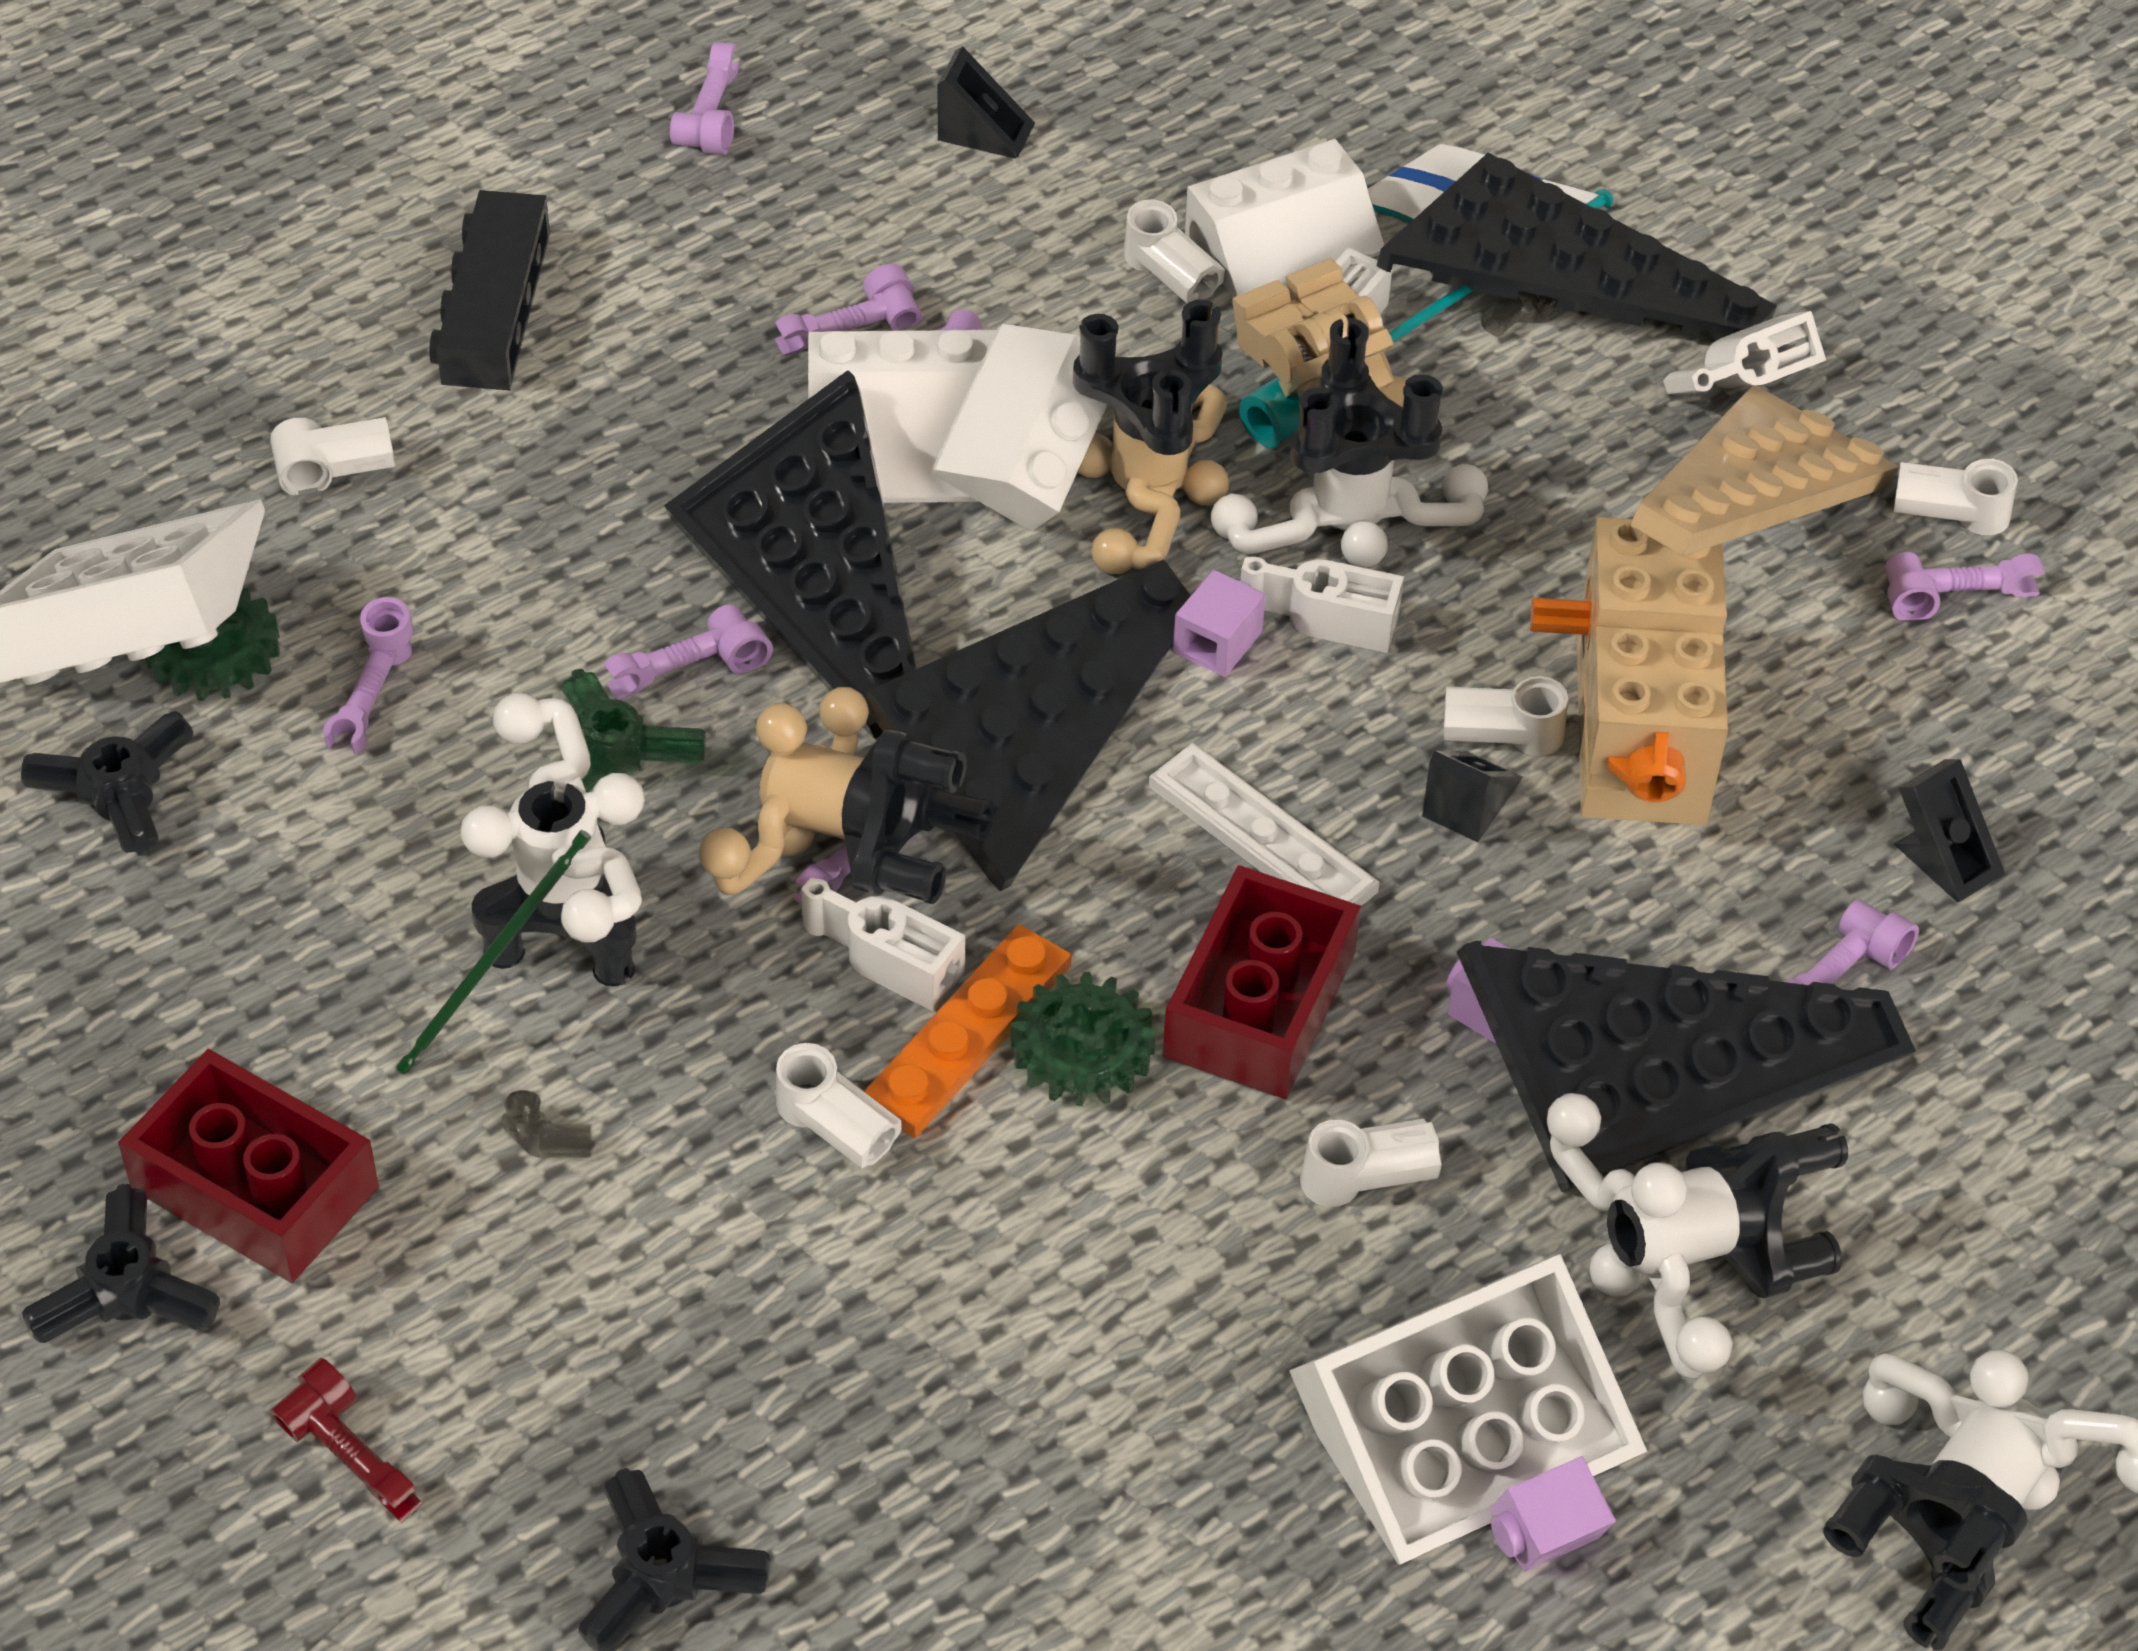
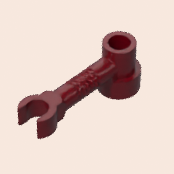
[270,1357,423,1523]

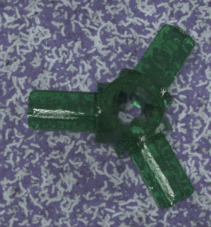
[562,668,706,793]

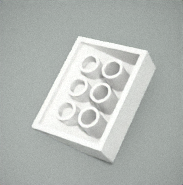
[808,329,1042,503]
[0,499,265,685]
[1289,1254,1647,1565]

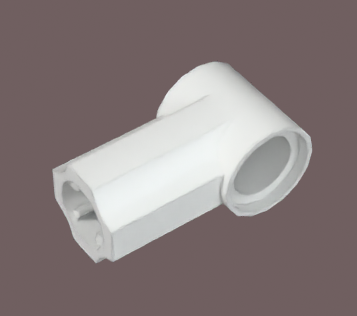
[1124,199,1225,303]
[270,417,395,496]
[1894,459,2018,535]
[1444,676,1569,756]
[776,1043,901,1169]
[1300,1119,1442,1207]

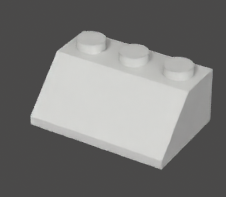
[1185,139,1384,298]
[931,324,1107,530]

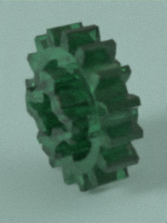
[145,586,280,701]
[1011,972,1156,1107]

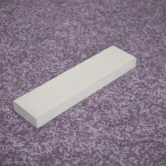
[1149,743,1379,906]

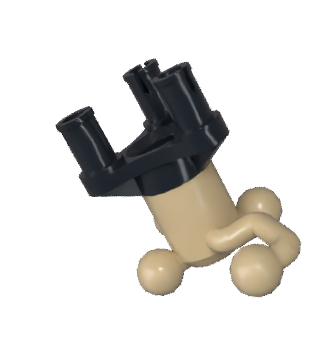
[1073,300,1230,575]
[698,687,995,905]

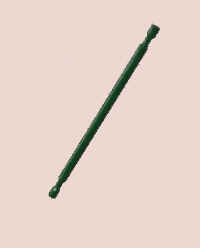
[396,830,591,1074]

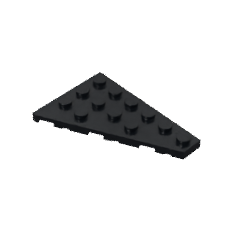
[1376,152,1777,341]
[664,370,917,740]
[865,559,1191,891]
[1457,941,1916,1192]

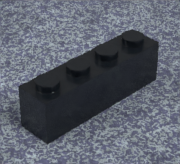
[429,190,550,391]

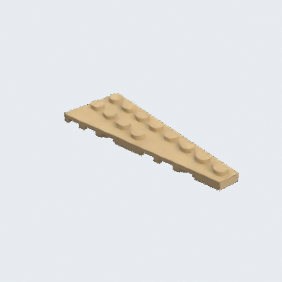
[1630,386,1899,556]

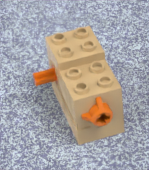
[1530,517,1728,825]

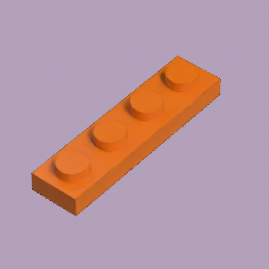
[864,924,1072,1139]

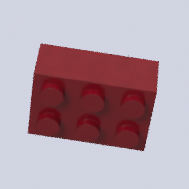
[1162,865,1361,1100]
[118,1048,379,1284]

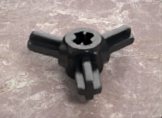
[21,711,194,856]
[22,1184,220,1343]
[578,1468,770,1651]

